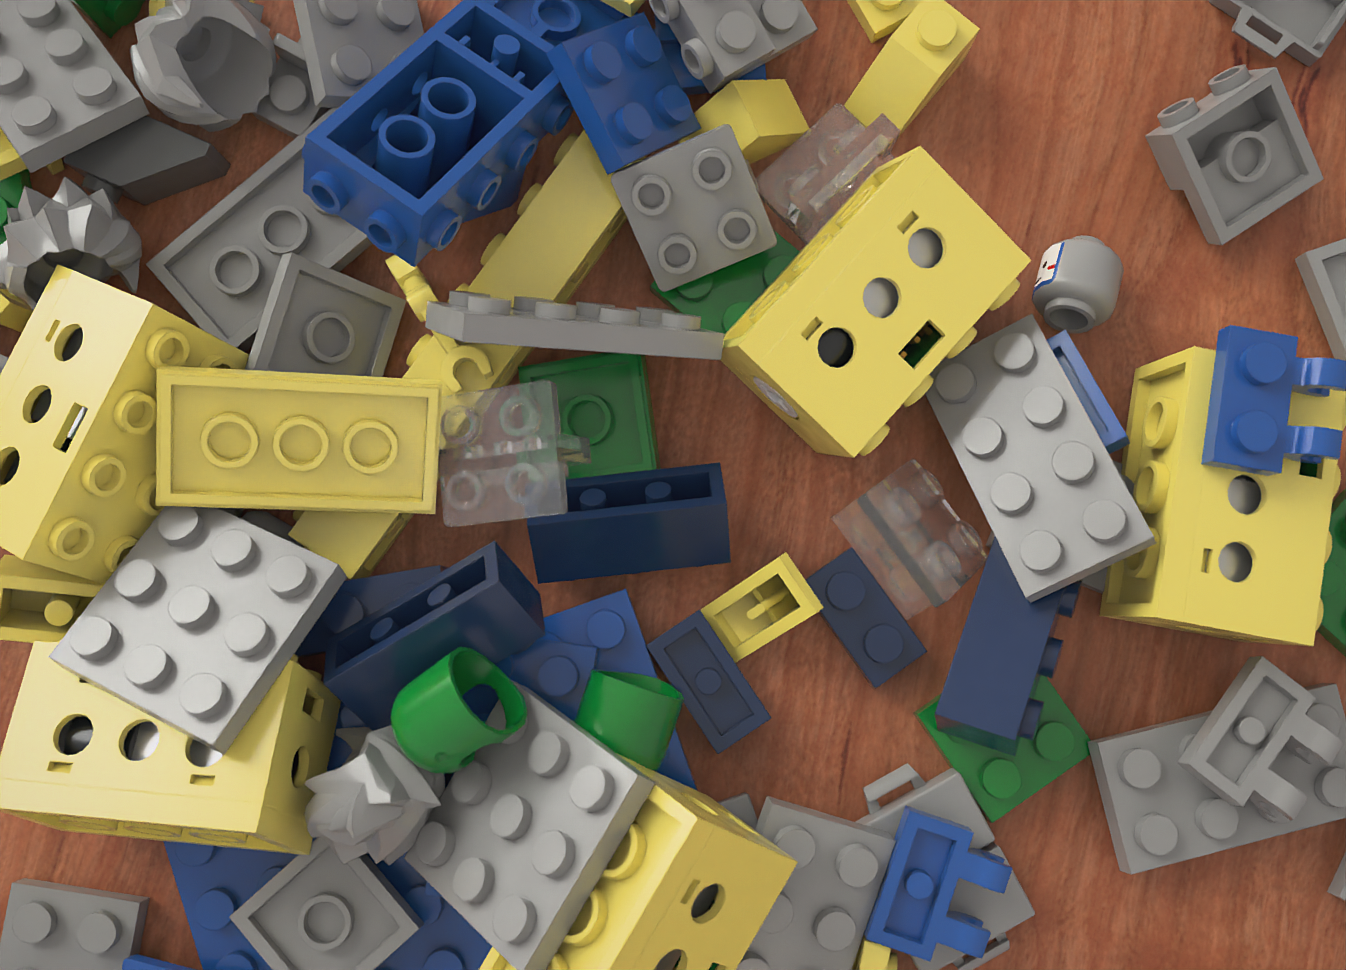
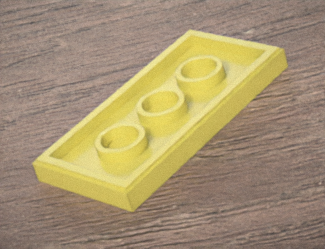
[156,366,443,514]

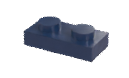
[805,547,927,689]
[646,609,771,754]

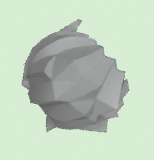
[130,0,276,132]
[0,177,142,310]
[304,725,445,866]

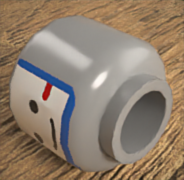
[1032,236,1124,333]

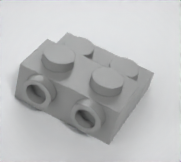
[649,0,818,94]
[1145,64,1324,245]

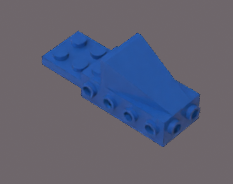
[302,0,638,267]

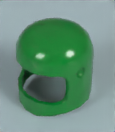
[391,647,528,774]
[574,669,684,771]

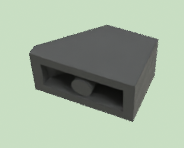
[63,116,231,206]

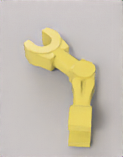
[385,255,494,397]

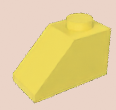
[841,0,980,149]
[0,554,104,643]

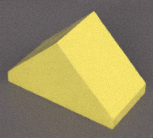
[678,79,811,164]
[700,552,824,663]

